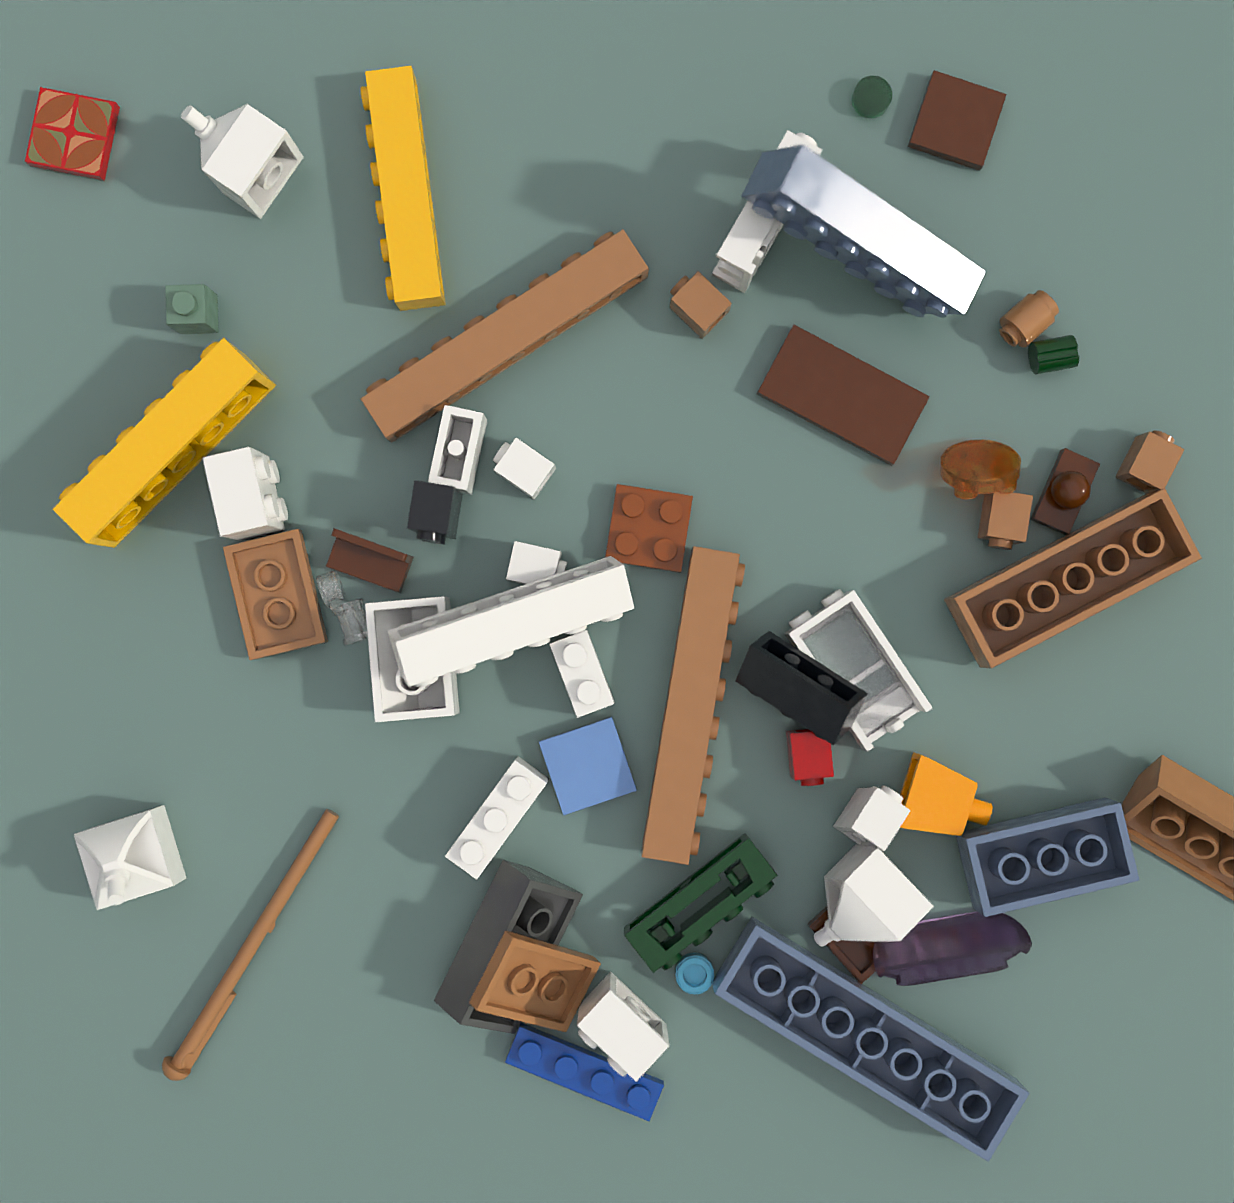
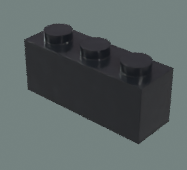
[735,631,868,745]

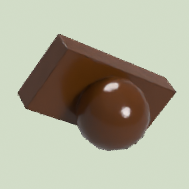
[1031,448,1100,535]

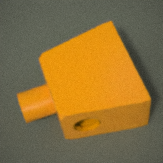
[900,752,993,836]

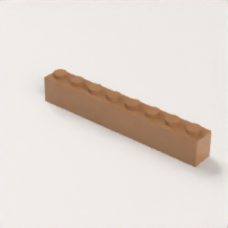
[360,229,649,443]
[641,546,745,865]

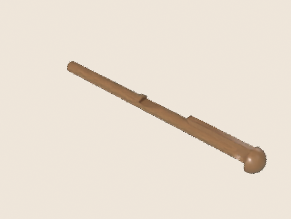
[162,809,340,1081]

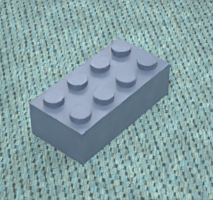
[955,797,1140,917]

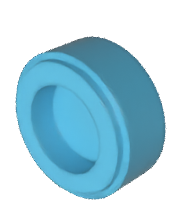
[675,952,714,994]

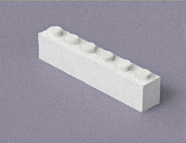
[388,556,635,687]

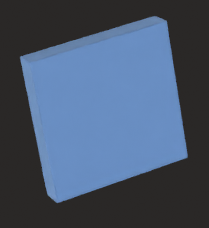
[539,716,637,816]

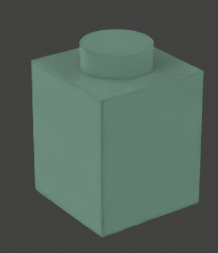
[165,284,219,334]

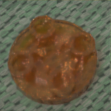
[940,439,1021,499]

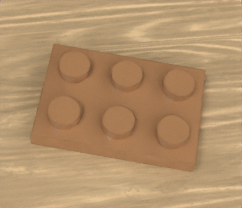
[223,529,328,660]
[469,930,601,1032]

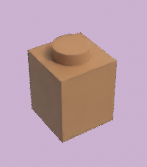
[670,271,732,339]
[1115,430,1185,493]
[977,489,1033,550]

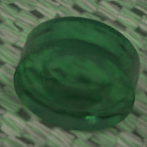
[852,76,892,118]

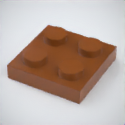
[605,484,693,573]

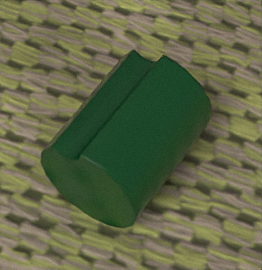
[1028,335,1079,375]

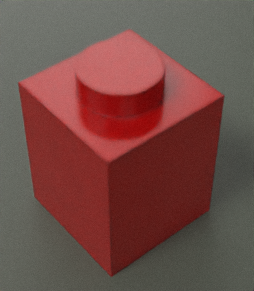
[786,729,834,786]

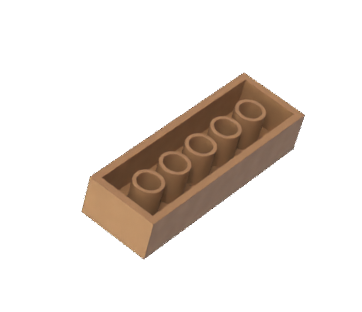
[944,488,1202,669]

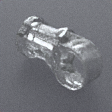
[316,570,368,646]

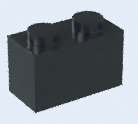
[407,480,463,545]

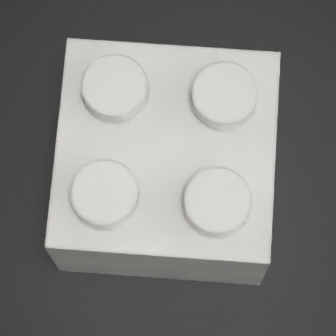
[203,447,288,541]
[577,971,669,1081]

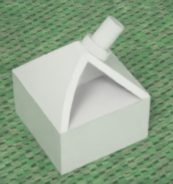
[181,104,304,219]
[74,805,187,910]
[814,844,934,947]

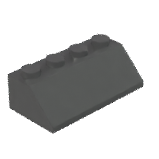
[434,860,583,1034]

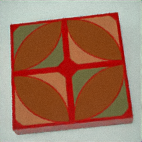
[25,87,120,181]

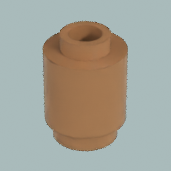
[999,290,1059,348]

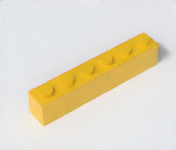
[361,66,446,311]

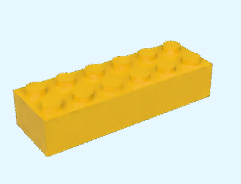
[53,338,276,548]

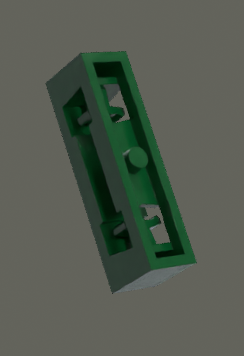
[624,833,778,973]

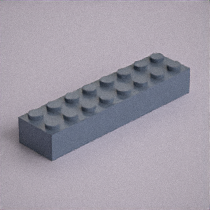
[712,916,1030,1162]

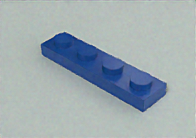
[505,1023,664,1121]

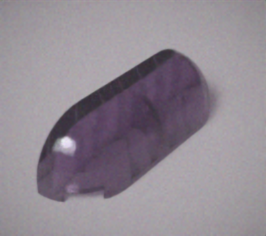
[873,912,1032,986]

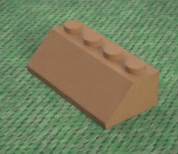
[1122,755,1234,901]

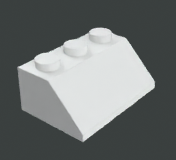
[365,597,459,722]

